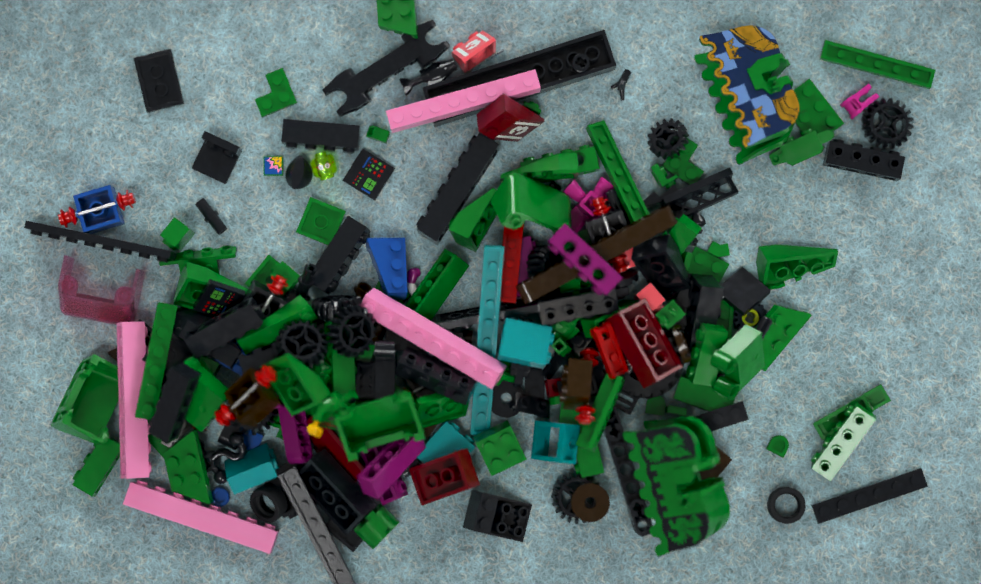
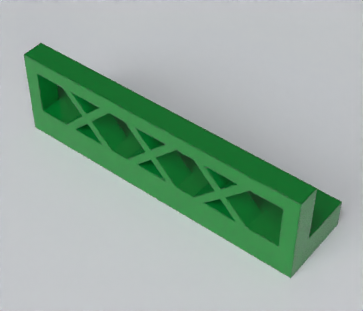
[576,373,625,453]

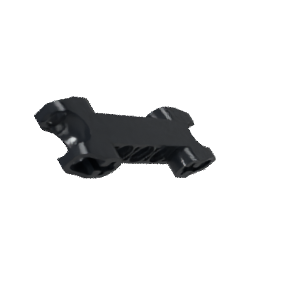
[322,20,450,117]
[603,406,652,537]

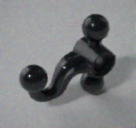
[199,432,247,484]

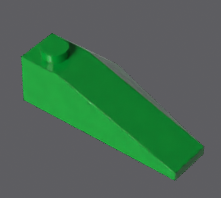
[500,150,579,181]
[756,244,839,290]
[173,262,248,309]
[236,295,318,354]

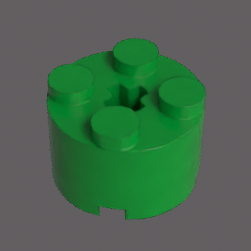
[354,503,400,549]

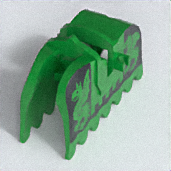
[623,416,730,556]

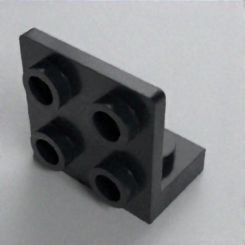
[192,131,242,184]

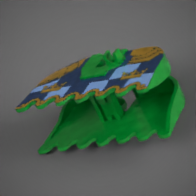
[694,25,799,165]

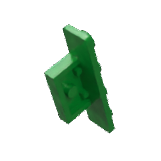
[159,245,237,274]

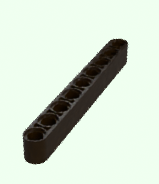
[516,205,678,304]

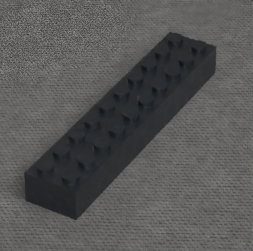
[422,30,616,127]

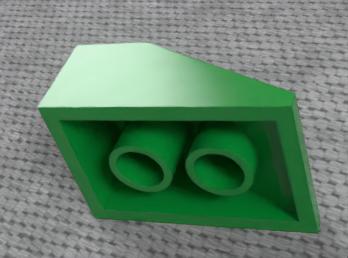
[448,188,497,252]
[260,353,330,416]

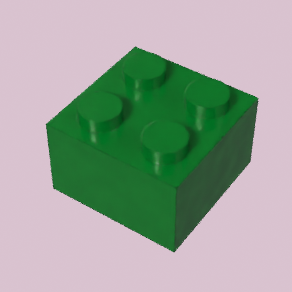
[473,420,527,476]

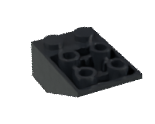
[463,490,532,542]

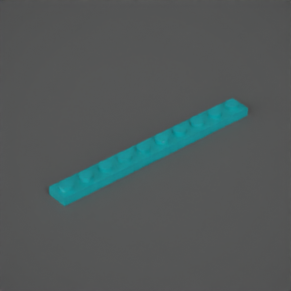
[470,245,504,435]

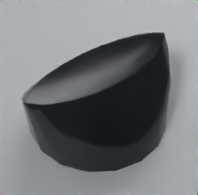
[285,156,313,189]

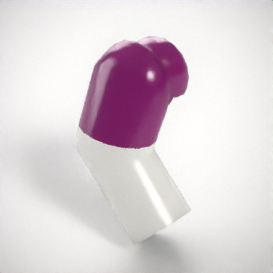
[407,268,421,296]

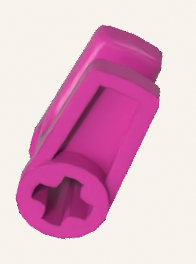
[840,84,879,120]

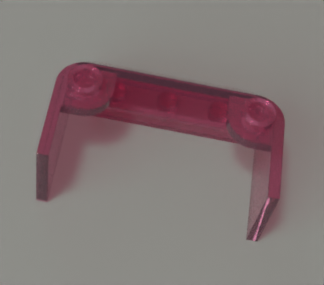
[58,255,145,325]

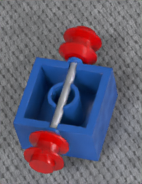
[58,185,136,234]

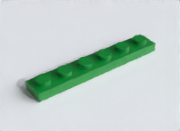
[819,40,936,89]
[586,120,649,223]
[134,302,178,420]

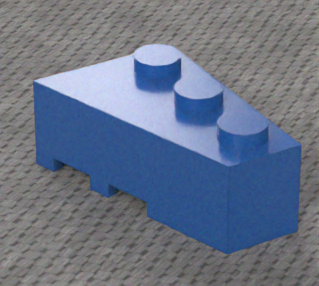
[366,238,408,300]

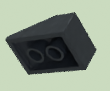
[631,234,692,294]

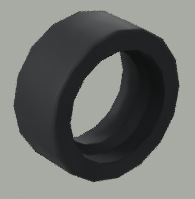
[250,483,288,523]
[767,487,806,524]

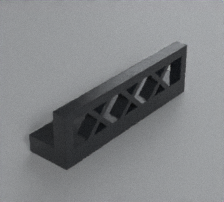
[660,167,739,219]

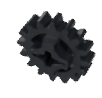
[647,118,689,160]

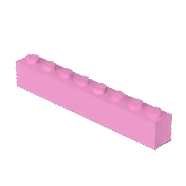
[386,69,541,133]
[360,288,507,389]
[116,322,152,479]
[123,479,279,554]

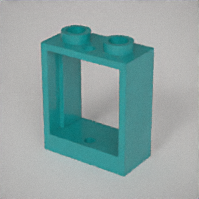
[531,420,580,464]

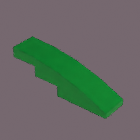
[813,384,891,441]

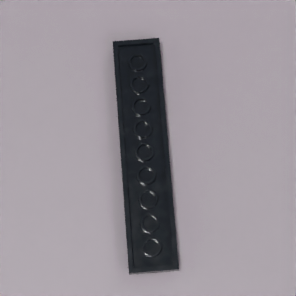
[436,286,630,332]

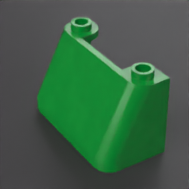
[490,173,572,250]
[51,354,118,445]
[334,389,425,462]

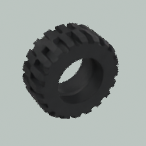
[619,328,684,399]

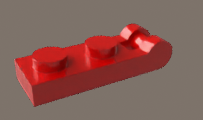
[590,321,629,379]

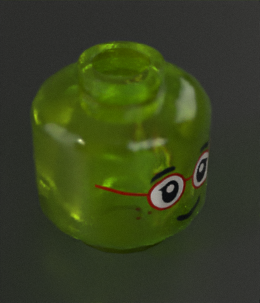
[310,151,338,181]

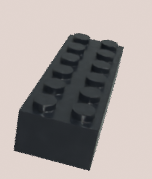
[416,132,499,246]

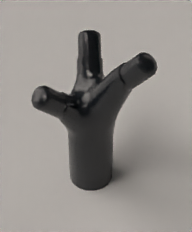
[611,69,631,101]

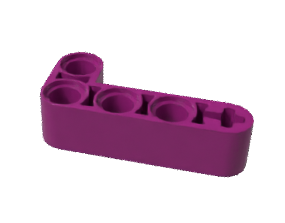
[274,391,313,465]

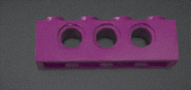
[548,224,622,296]

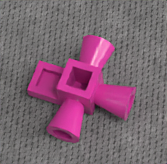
[562,177,614,233]

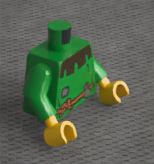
[307,390,359,441]

